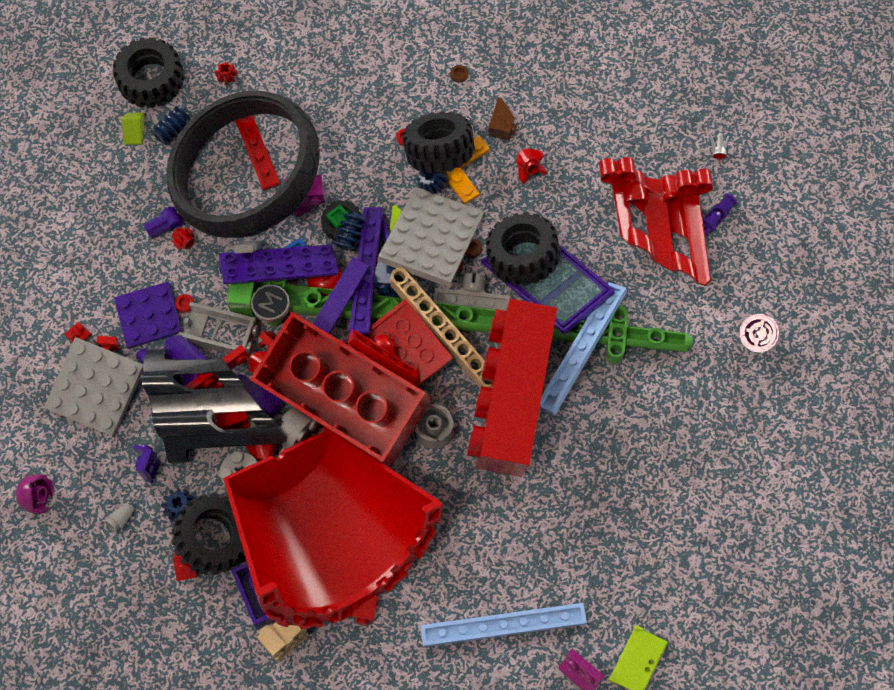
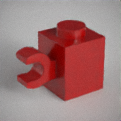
[352,595,379,626]

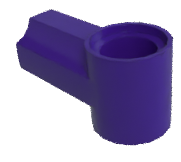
[143,206,183,239]

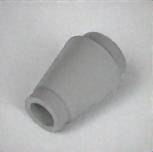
[105,503,135,532]

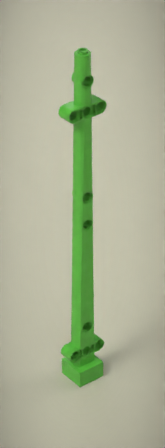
[227,279,693,364]

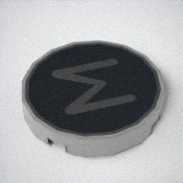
[251,285,290,322]

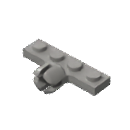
[433,272,510,311]

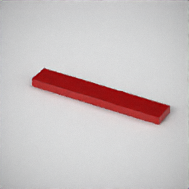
[235,115,280,191]

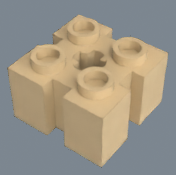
[257,622,309,663]

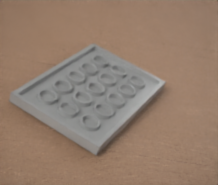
[377,187,484,287]

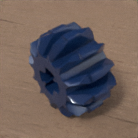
[416,171,449,194]
[161,488,194,521]

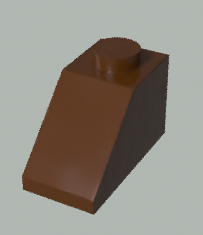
[489,97,517,141]

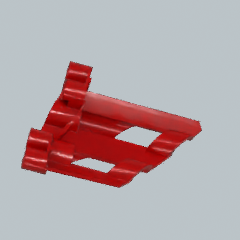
[599,157,713,286]

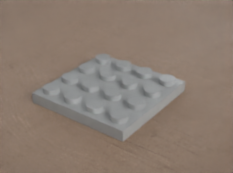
[44,337,143,437]

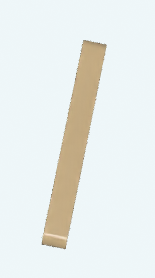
[389,268,491,389]

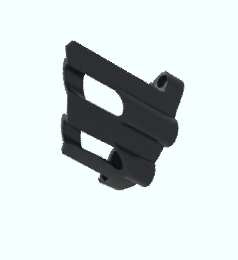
[141,349,286,464]

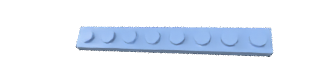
[539,282,627,416]
[421,603,587,647]

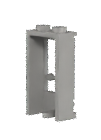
[178,302,259,354]

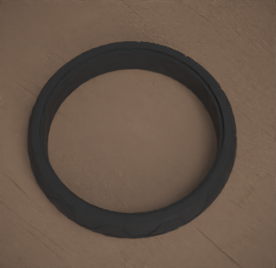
[167,91,320,238]

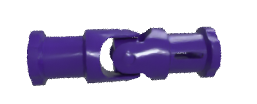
[703,193,738,237]

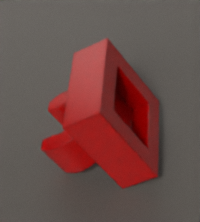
[64,322,92,343]
[259,331,277,351]
[96,336,120,352]

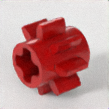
[214,61,238,85]
[172,227,195,250]

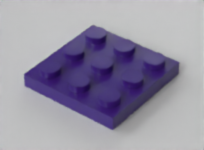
[114,281,183,349]

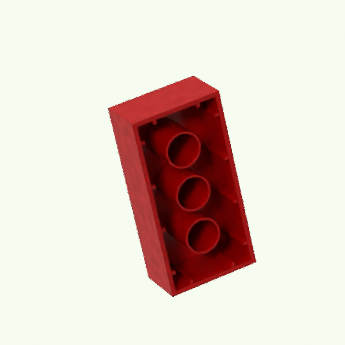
[467,299,557,477]
[250,312,433,466]

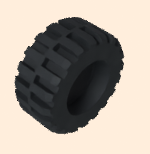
[112,37,184,108]
[402,111,475,174]
[486,212,561,286]
[172,493,245,575]

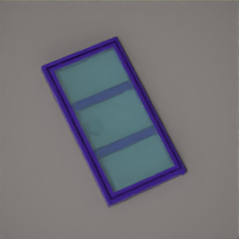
[481,242,615,335]

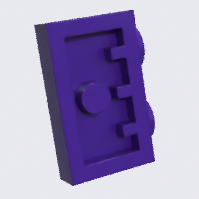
[133,444,161,483]

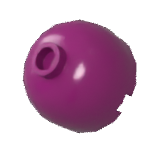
[15,474,54,514]

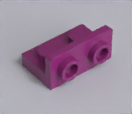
[558,648,604,690]

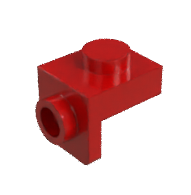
[173,553,197,581]

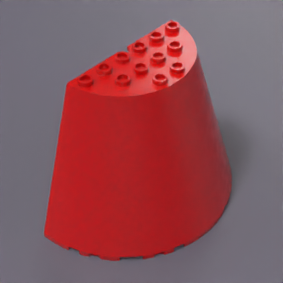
[223,429,443,629]

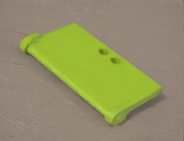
[608,625,668,690]

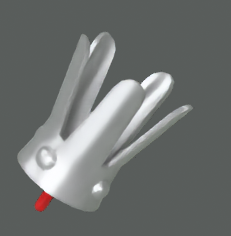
[710,133,729,161]

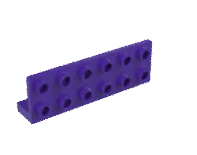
[219,244,338,285]

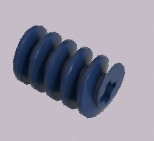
[151,106,190,146]
[331,209,367,251]

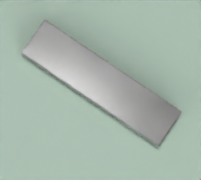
[233,240,262,254]

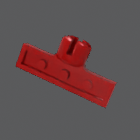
[348,329,418,384]
[184,345,249,389]

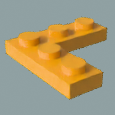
[446,136,490,205]

